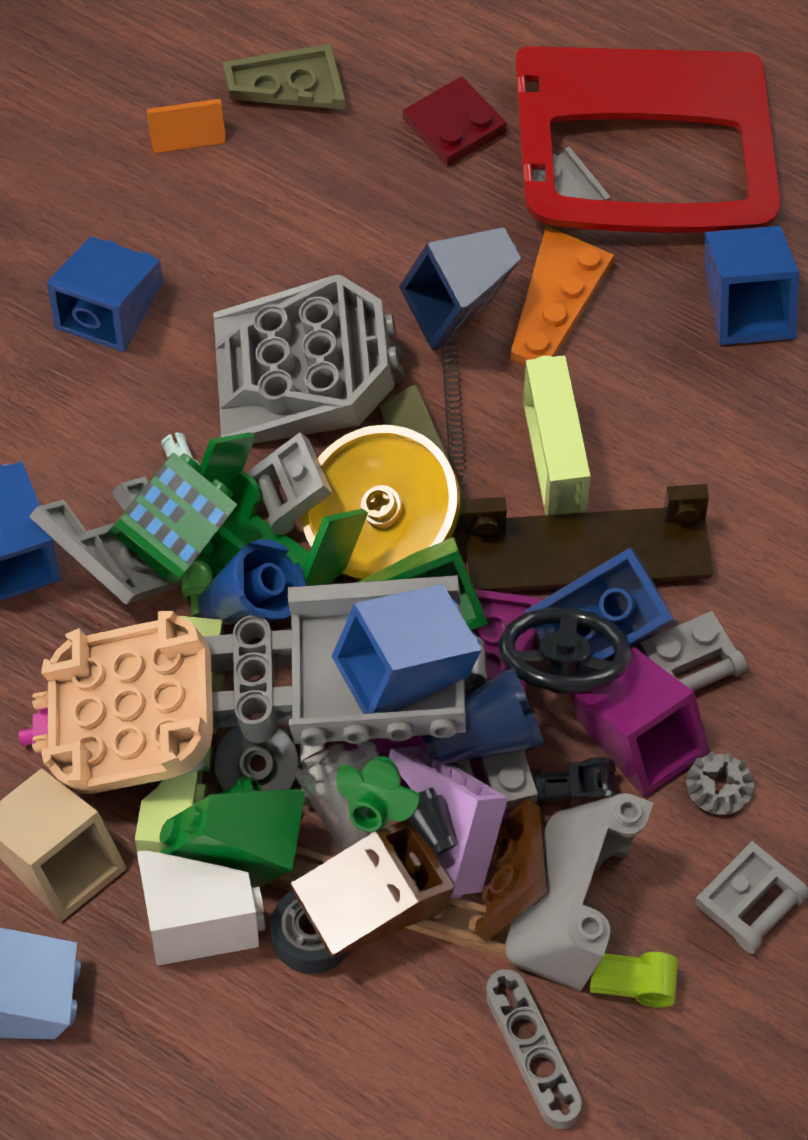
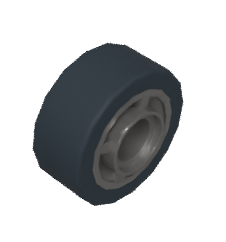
[271,891,349,974]

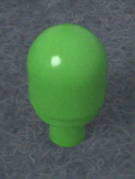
[181,560,213,618]

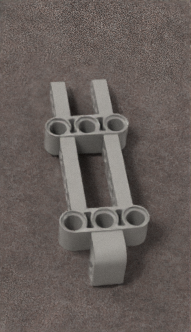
[204,615,488,743]

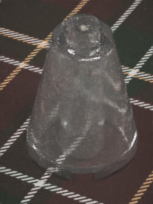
[294,741,384,853]

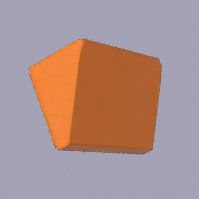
[147,99,226,153]

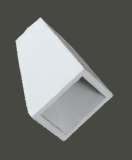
[137,850,266,966]

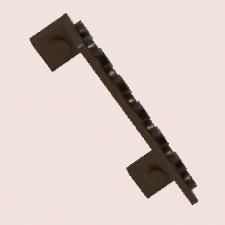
[464,484,713,592]

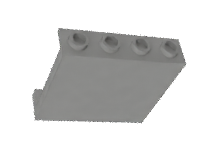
[288,576,466,747]

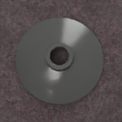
[214,726,299,791]

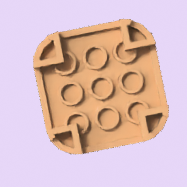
[41,611,213,794]

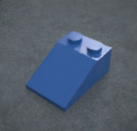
[524,548,677,661]

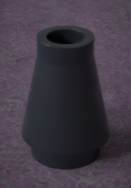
[407,787,458,856]

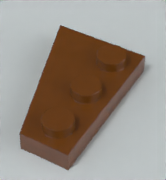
[474,798,547,941]

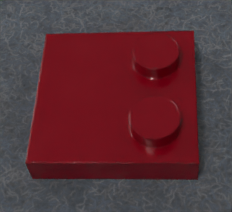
[403,76,507,166]

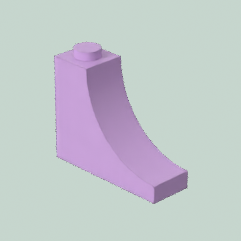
[389,746,508,898]

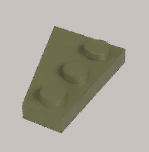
[222,44,345,109]

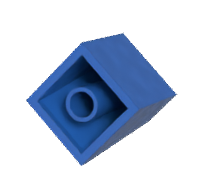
[47,236,163,352]

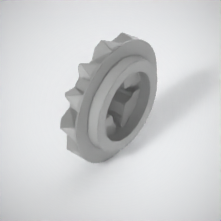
[686,751,754,815]

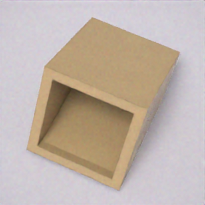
[0,768,127,922]

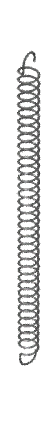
[441,335,466,487]

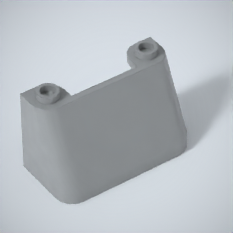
[505,793,653,992]

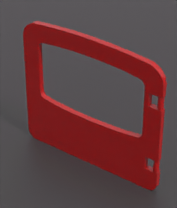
[515,46,780,233]

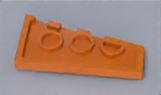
[510,226,614,366]

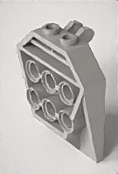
[213,274,404,444]

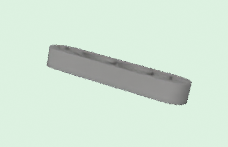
[486,969,582,1130]

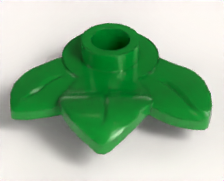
[336,757,420,832]

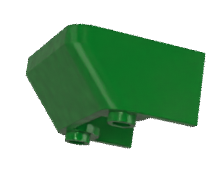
[195,432,369,618]

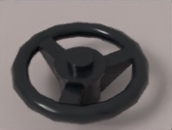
[498,608,632,694]

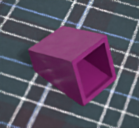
[570,647,710,797]

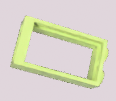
[523,355,591,515]

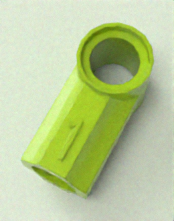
[590,952,679,1008]

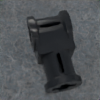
[533,757,618,808]

